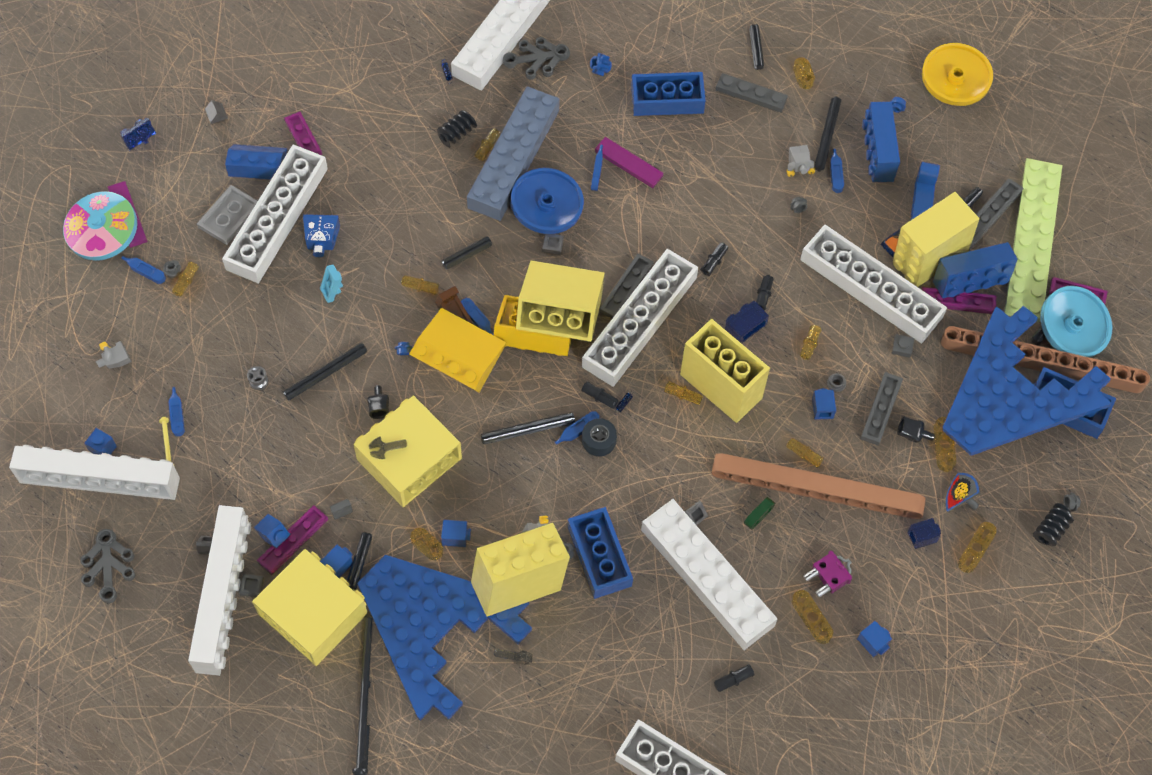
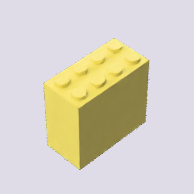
[893,192,980,287]
[516,261,605,342]
[680,319,770,423]
[354,395,462,507]
[471,523,570,617]
[252,549,368,666]

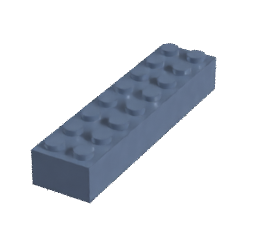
[467,87,559,221]

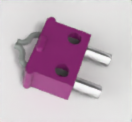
[804,551,852,597]

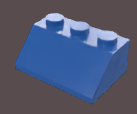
[225,144,288,180]

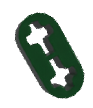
[744,497,776,530]

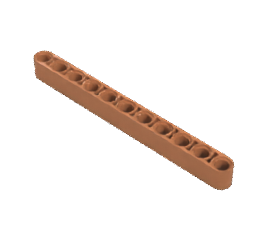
[941,326,1150,393]
[712,453,926,519]

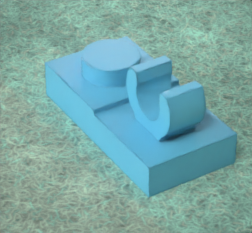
[320,265,343,303]

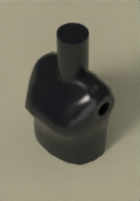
[367,385,389,419]
[897,416,935,443]

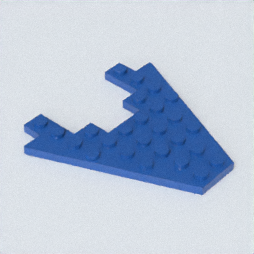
[942,305,1111,456]
[357,555,532,721]

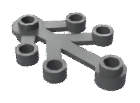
[503,37,570,80]
[80,529,136,604]

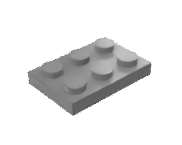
[197,185,258,245]

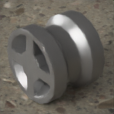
[247,366,268,390]

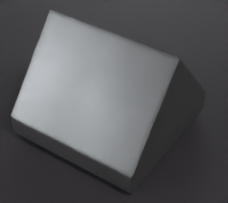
[205,100,228,124]
[685,500,708,525]
[196,536,213,555]

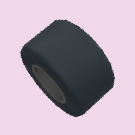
[582,418,617,456]

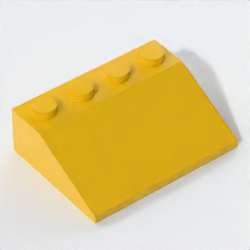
[494,295,572,356]
[409,308,507,393]

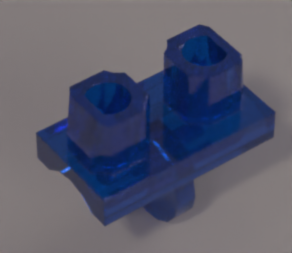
[120,118,156,150]

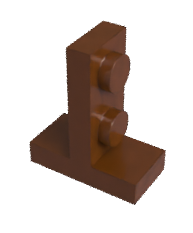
[435,286,474,325]

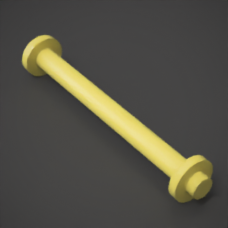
[159,417,175,467]

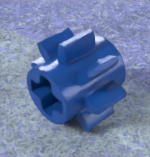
[590,53,612,76]

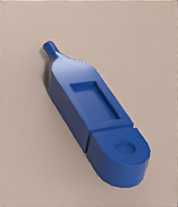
[591,145,603,191]
[830,149,844,193]
[121,256,166,284]
[461,298,494,335]
[169,387,185,436]
[555,411,600,445]

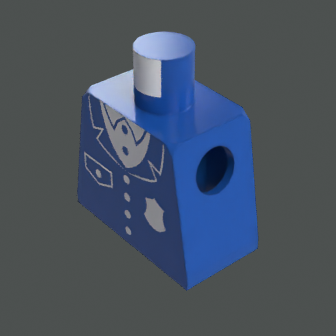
[303,215,340,258]

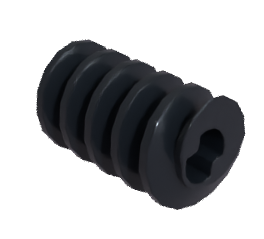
[437,110,477,148]
[1033,503,1074,547]

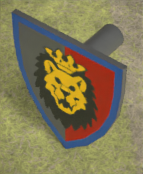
[946,472,981,512]

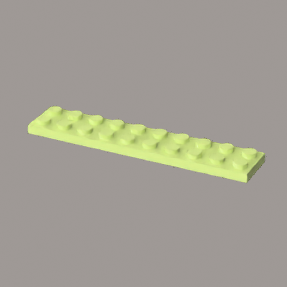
[1004,158,1062,322]

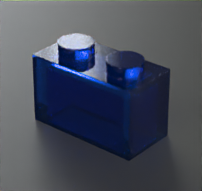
[725,301,769,344]

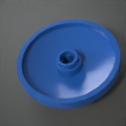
[510,168,584,234]

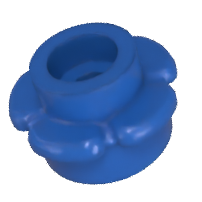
[890,97,906,113]
[395,342,413,356]

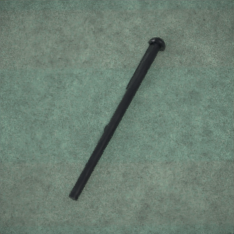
[352,617,373,775]

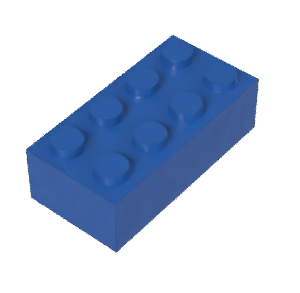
[631,72,706,116]
[862,102,900,182]
[933,242,1018,298]
[1035,367,1116,439]
[568,507,633,599]

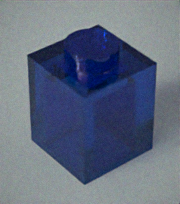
[907,518,941,549]

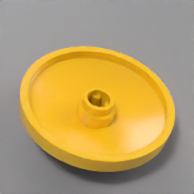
[922,43,993,106]

